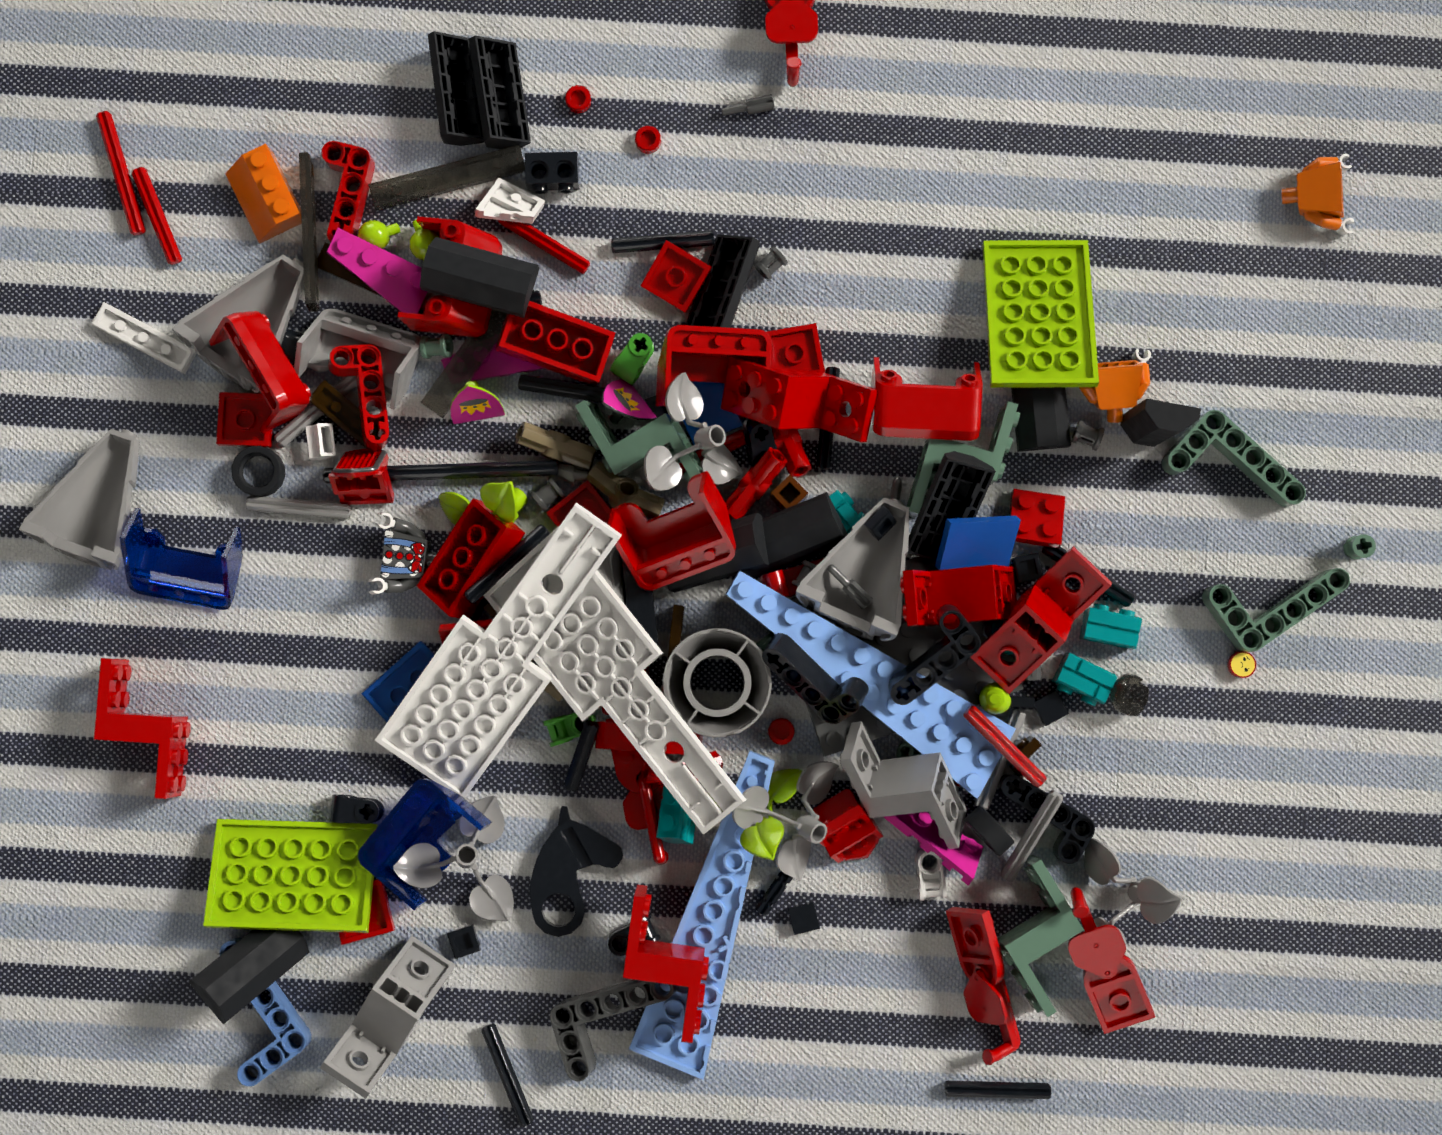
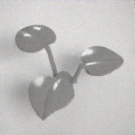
[644,372,743,491]
[732,761,839,881]
[393,796,514,922]
[1084,838,1183,948]

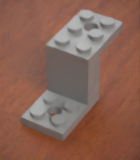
[840,721,967,849]
[320,936,456,1099]

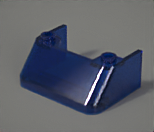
[119,508,243,610]
[358,778,492,910]

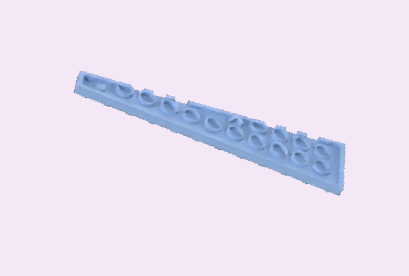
[725,571,1016,799]
[629,750,775,1080]

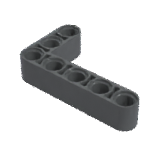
[550,980,679,1082]

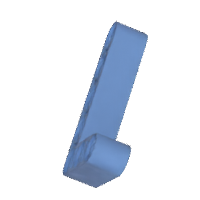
[219,937,312,1087]

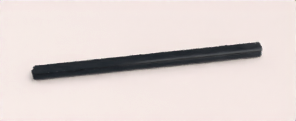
[323,460,558,483]

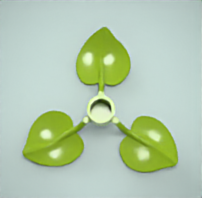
[438,481,528,544]
[707,769,802,860]

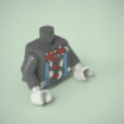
[368,512,437,595]

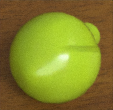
[409,219,439,261]
[357,220,400,249]
[979,682,1011,715]

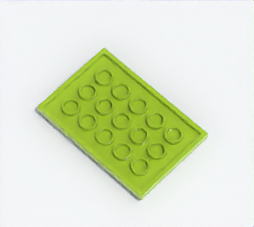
[982,240,1099,388]
[203,819,379,933]

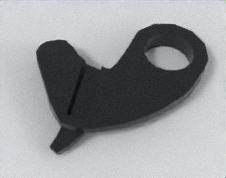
[529,806,623,937]

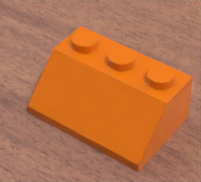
[225,143,306,243]

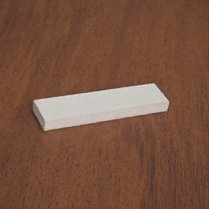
[91,302,197,374]

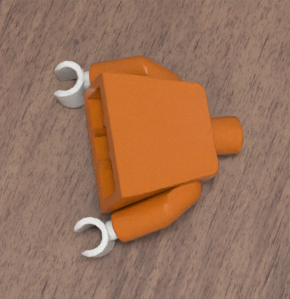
[1281,154,1354,236]
[1079,349,1151,423]

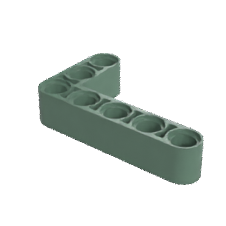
[1161,410,1306,507]
[1202,568,1350,652]

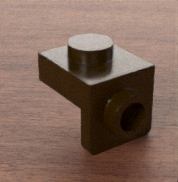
[1009,736,1042,777]

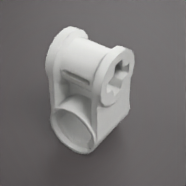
[915,849,947,901]

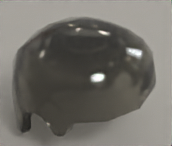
[1109,673,1149,716]

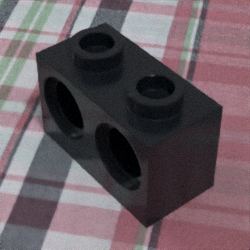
[525,152,580,194]

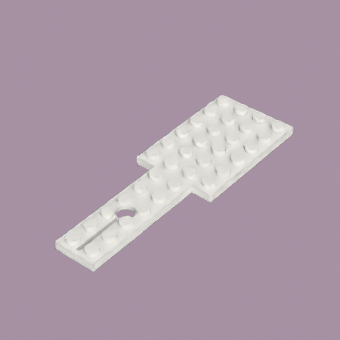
[374,503,622,801]
[483,526,747,835]

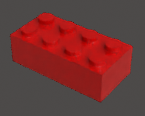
[495,301,616,386]
[417,498,525,619]

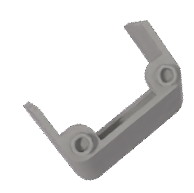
[294,309,421,409]

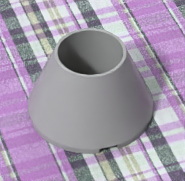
[663,628,772,737]

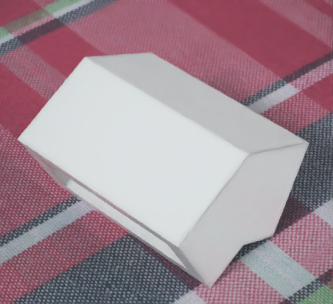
[305,423,336,461]

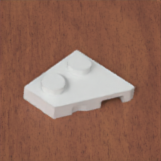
[475,178,545,224]

